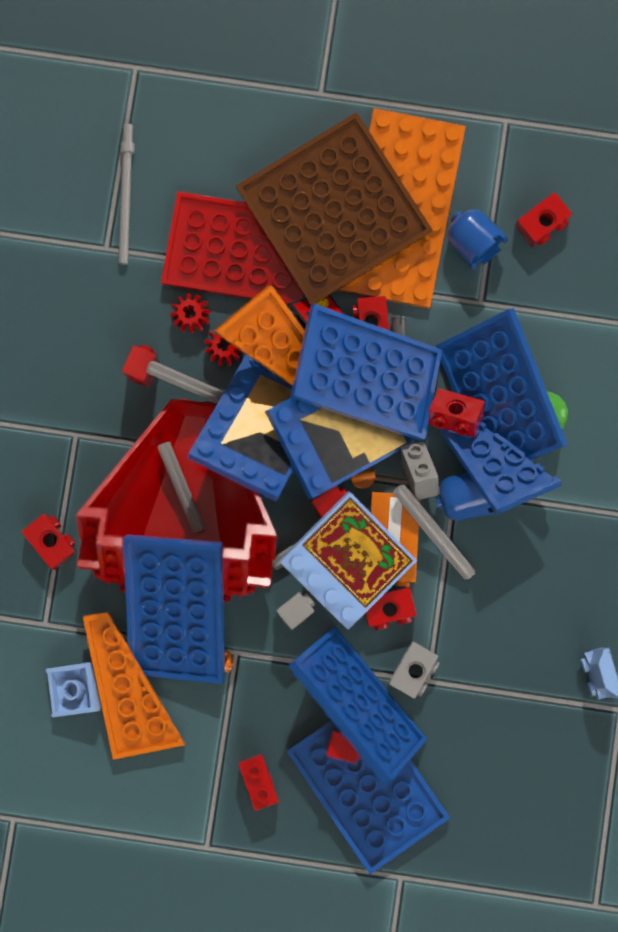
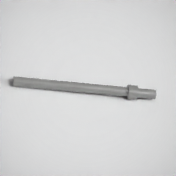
[118,124,135,265]

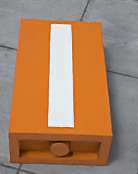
[371,492,420,587]

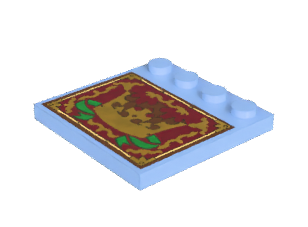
[279,491,417,630]

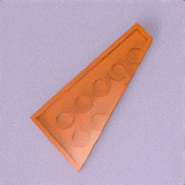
[214,285,305,386]
[83,611,185,760]

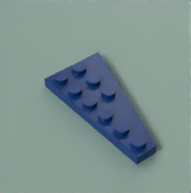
[437,422,562,515]

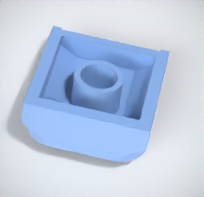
[580,647,618,700]
[46,662,101,717]

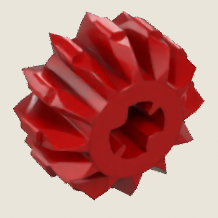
[170,293,211,334]
[204,327,244,367]

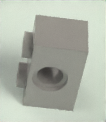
[401,441,439,500]
[276,592,315,630]
[388,641,440,699]

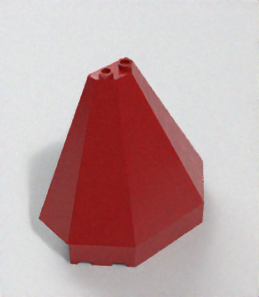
[76,399,276,603]

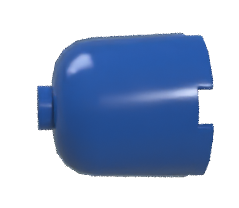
[447,209,508,270]
[435,472,494,521]

